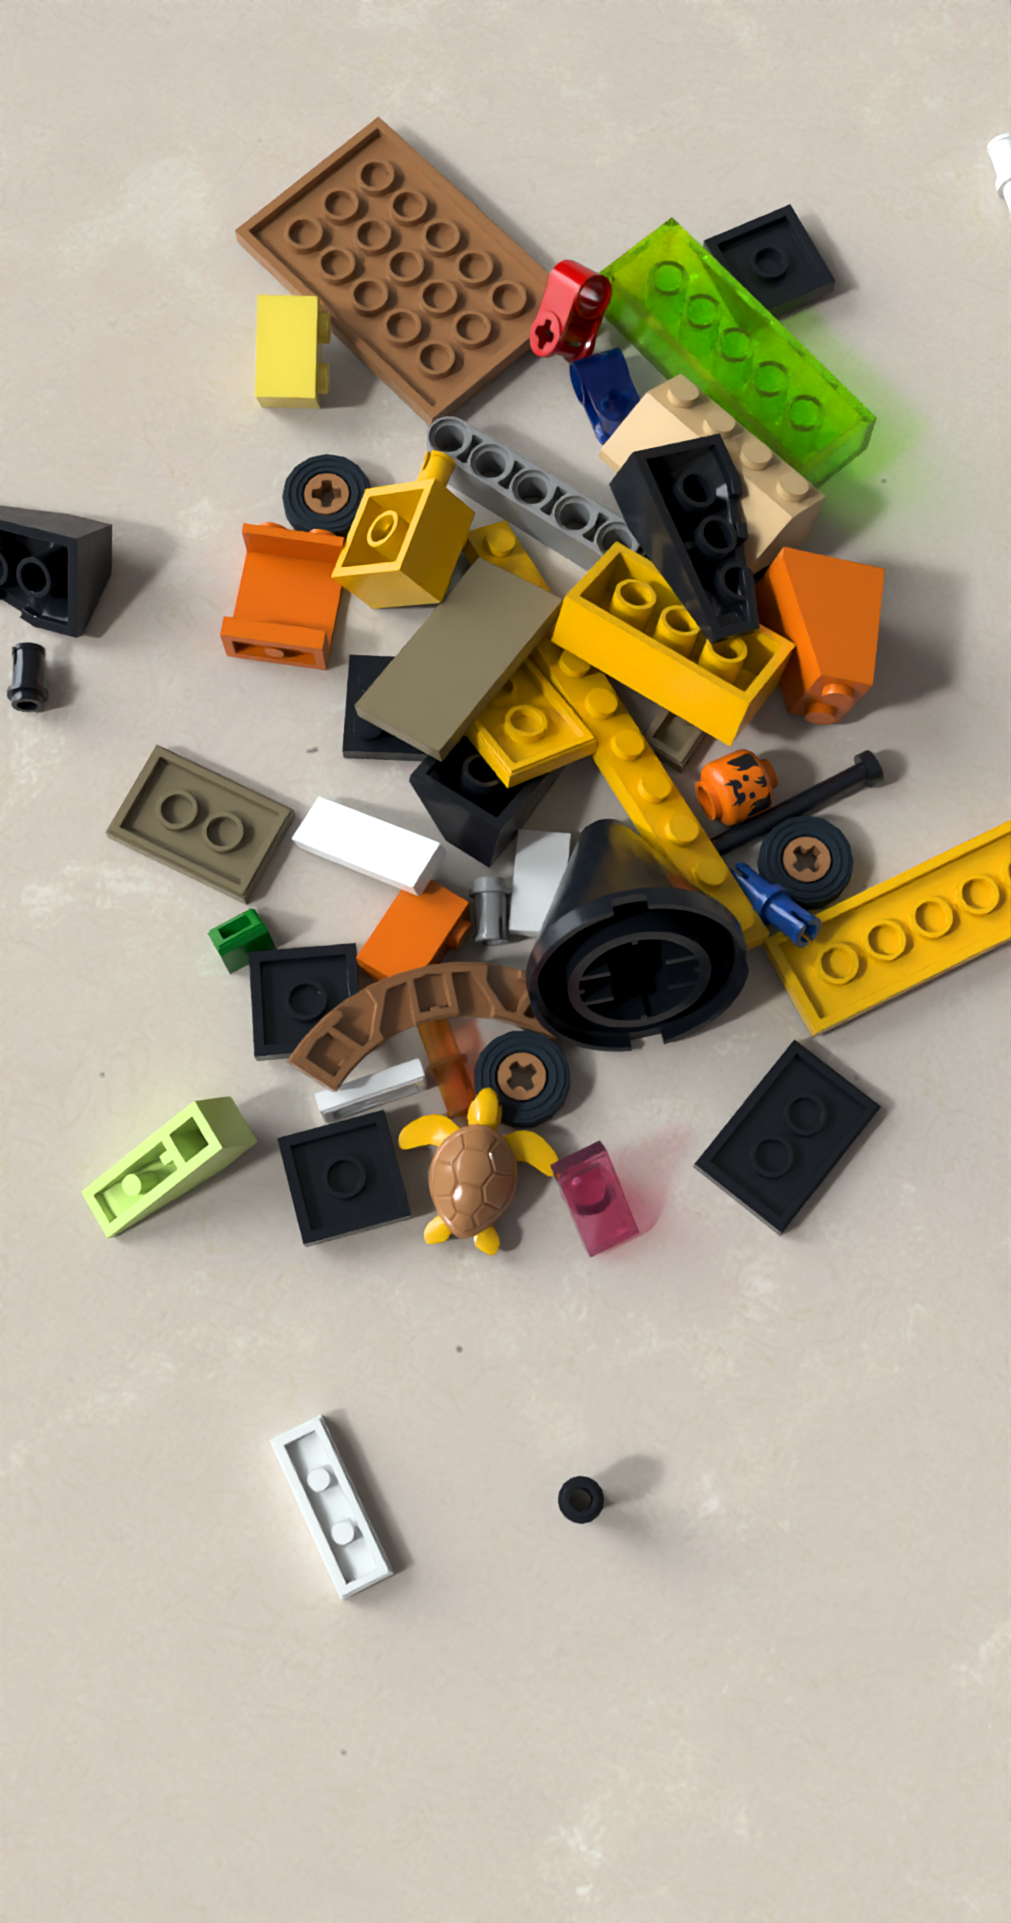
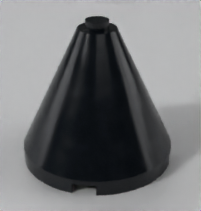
[525,819,749,1052]

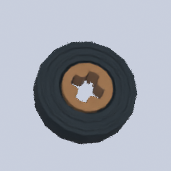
[282,454,370,541]
[757,815,854,911]
[473,1030,570,1128]

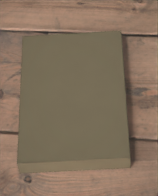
[106,745,296,904]

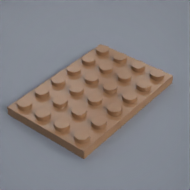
[235,116,551,426]

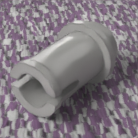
[469,876,511,946]

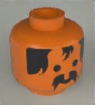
[695,749,778,826]

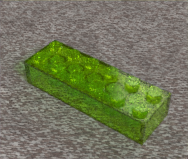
[599,217,877,489]

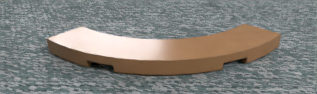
[286,962,557,1092]

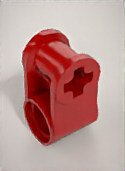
[530,260,612,365]

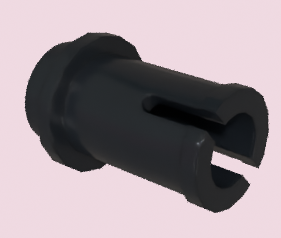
[7,642,48,712]
[558,1476,604,1524]

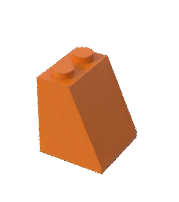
[755,547,885,725]

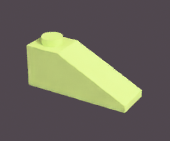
[81,1096,258,1238]

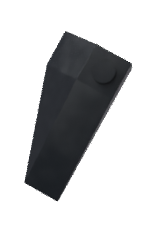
[609,433,760,644]
[0,505,112,638]
[409,735,567,868]

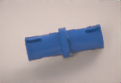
[730,862,822,948]

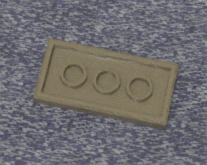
[354,557,563,762]

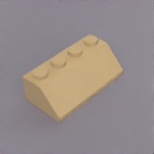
[598,374,826,574]

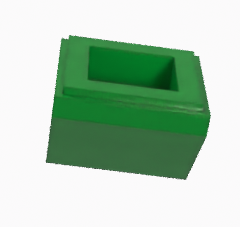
[208,908,277,974]

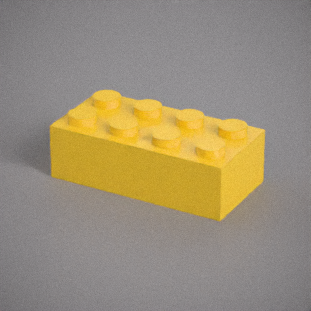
[551,541,796,747]

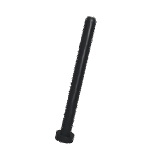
[710,750,884,857]

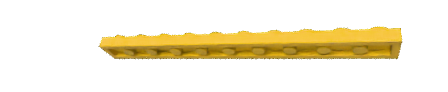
[462,521,770,951]

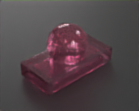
[550,1140,639,1258]

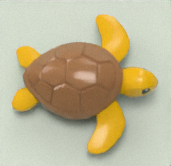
[398,1087,559,1256]

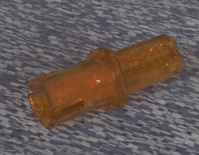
[417,1018,475,1119]

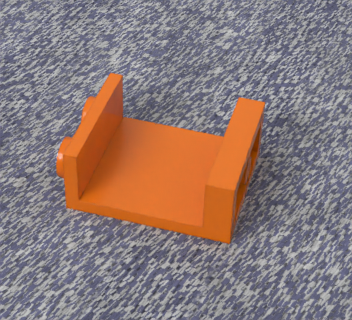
[220,522,345,671]

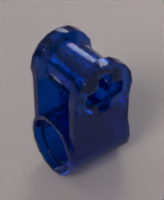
[569,347,640,445]

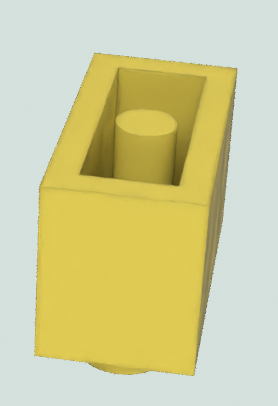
[255,295,331,409]

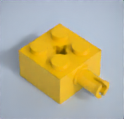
[331,450,476,609]

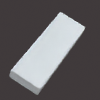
[292,796,447,897]
[269,1414,394,1600]

